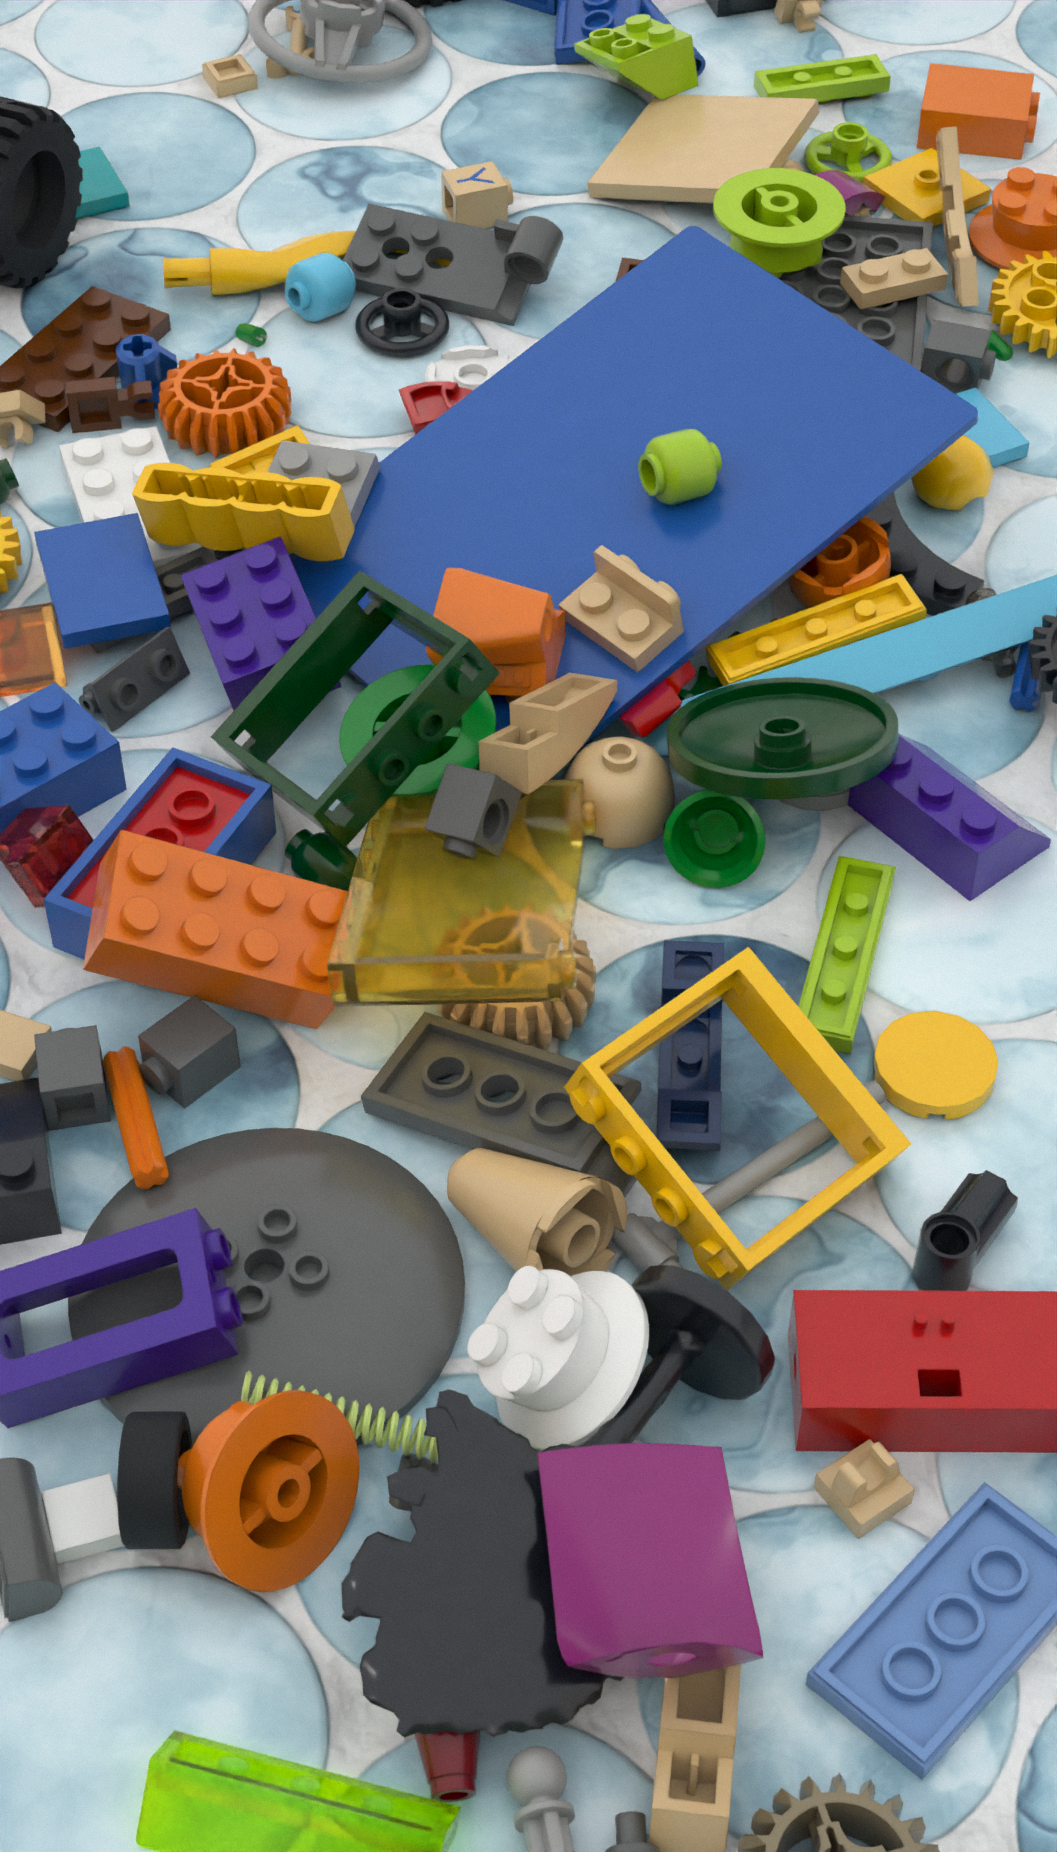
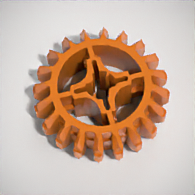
[158,348,292,459]

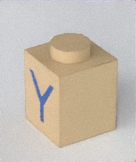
[441,161,513,229]

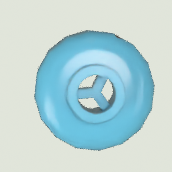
[285,253,356,322]

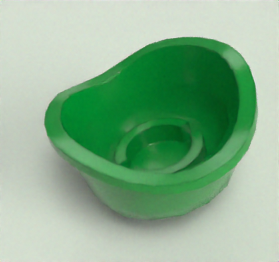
[663,789,765,888]

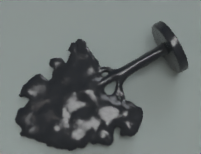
[341,1265,775,1738]

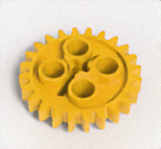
[988,251,1057,358]

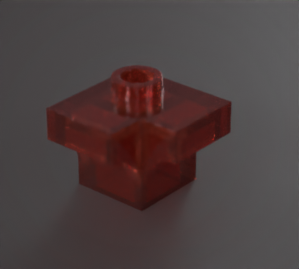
[0,805,93,908]

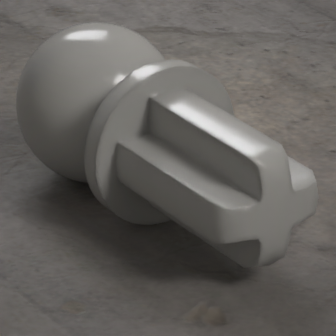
[507,1746,575,1852]

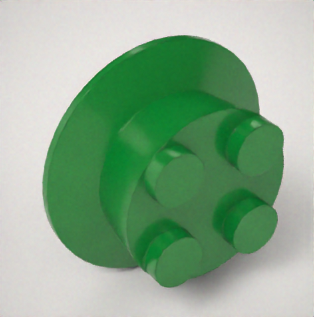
[339,664,497,808]

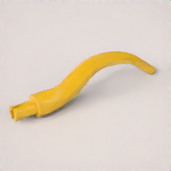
[163,231,451,295]

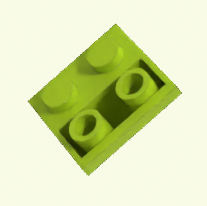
[574,14,699,100]

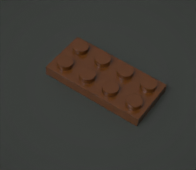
[0,286,171,432]

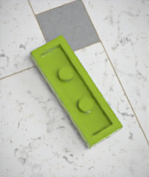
[753,54,891,104]

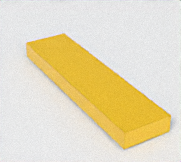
[706,574,927,686]

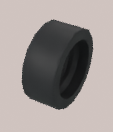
[117,1411,192,1549]

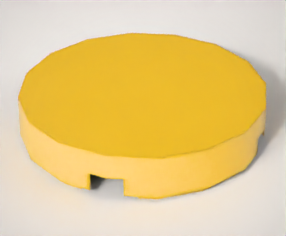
[873,1011,999,1120]

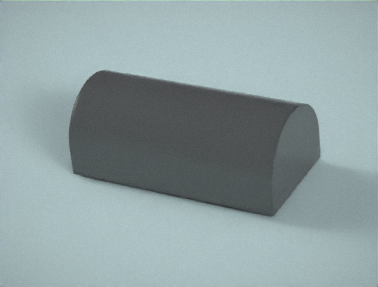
[0,1458,63,1622]

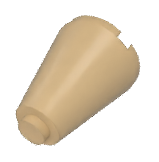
[447,1148,627,1277]

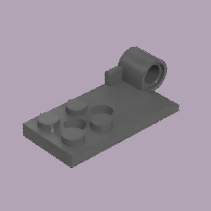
[343,203,564,326]
[361,1012,642,1198]

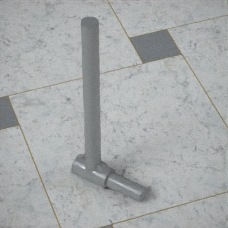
[611,1081,886,1272]

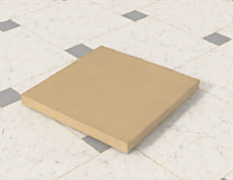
[587,95,819,204]

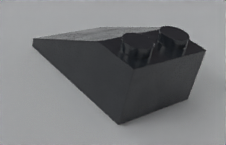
[0,1077,62,1245]

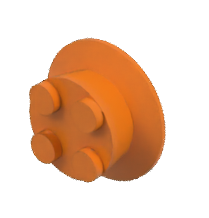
[968,167,1057,270]
[177,1390,359,1592]

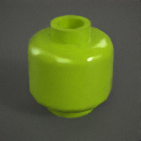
[638,429,722,505]

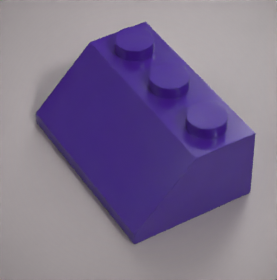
[848,734,1051,901]

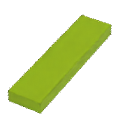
[798,856,896,1054]

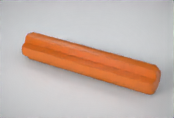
[103,1046,169,1190]

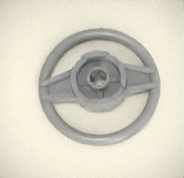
[248,0,432,83]

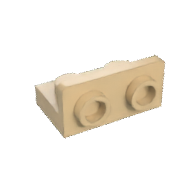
[558,545,684,673]

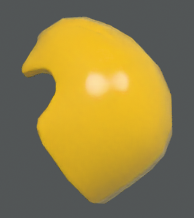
[911,435,994,511]

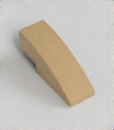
[478,673,617,794]
[648,1664,741,1852]

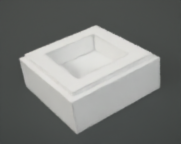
[41,1473,124,1564]

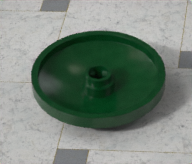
[667,677,899,800]

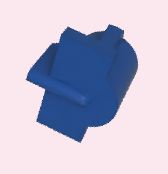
[116,334,178,409]

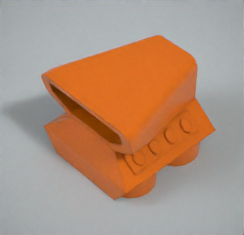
[426,568,566,703]

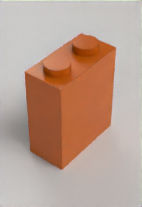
[916,63,1040,160]

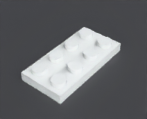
[59,426,202,568]

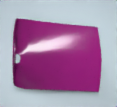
[537,1443,764,1679]

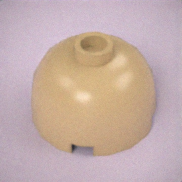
[562,736,675,849]

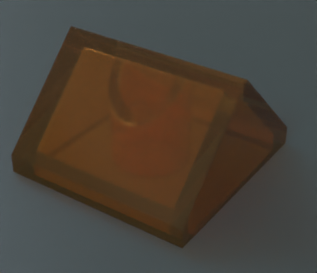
[0,602,67,697]

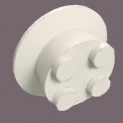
[467,1266,649,1452]

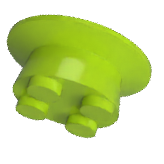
[713,168,846,278]

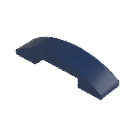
[656,940,724,1151]

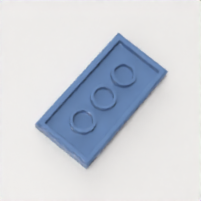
[806,1482,1057,1780]

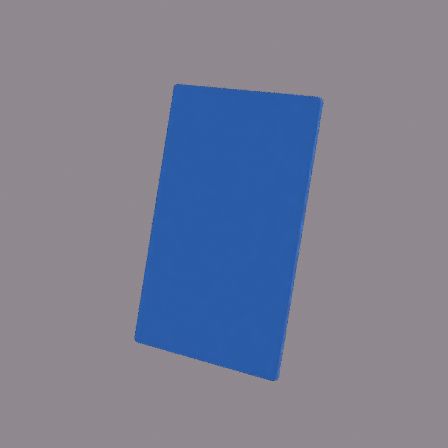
[289,226,978,798]

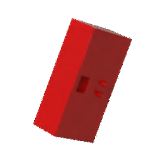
[788,1290,1057,1453]

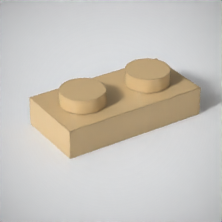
[840,248,948,310]

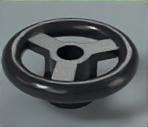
[355,288,450,357]

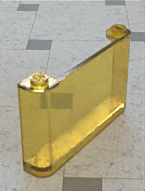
[327,779,597,1007]

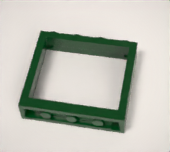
[211,570,500,847]

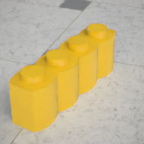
[132,463,355,561]

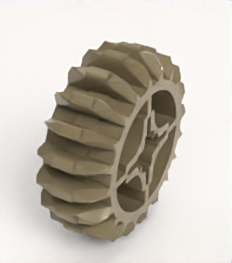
[738,1773,940,1852]

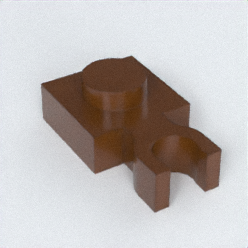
[65,377,155,433]

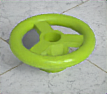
[804,122,892,183]

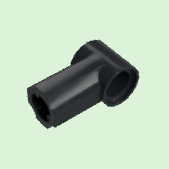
[912,1170,1018,1291]

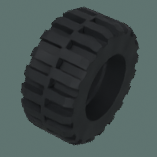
[0,96,83,289]

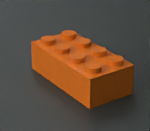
[83,830,354,1029]

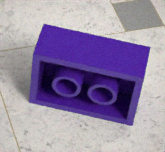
[181,536,342,711]

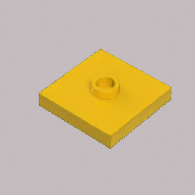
[863,148,991,227]

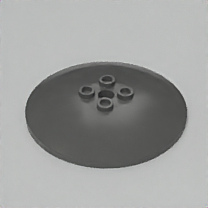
[68,1128,465,1447]

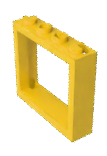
[563,947,911,1291]

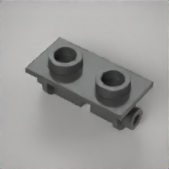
[79,627,190,731]

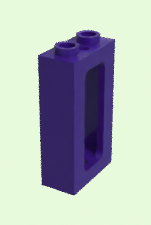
[0,1208,243,1428]

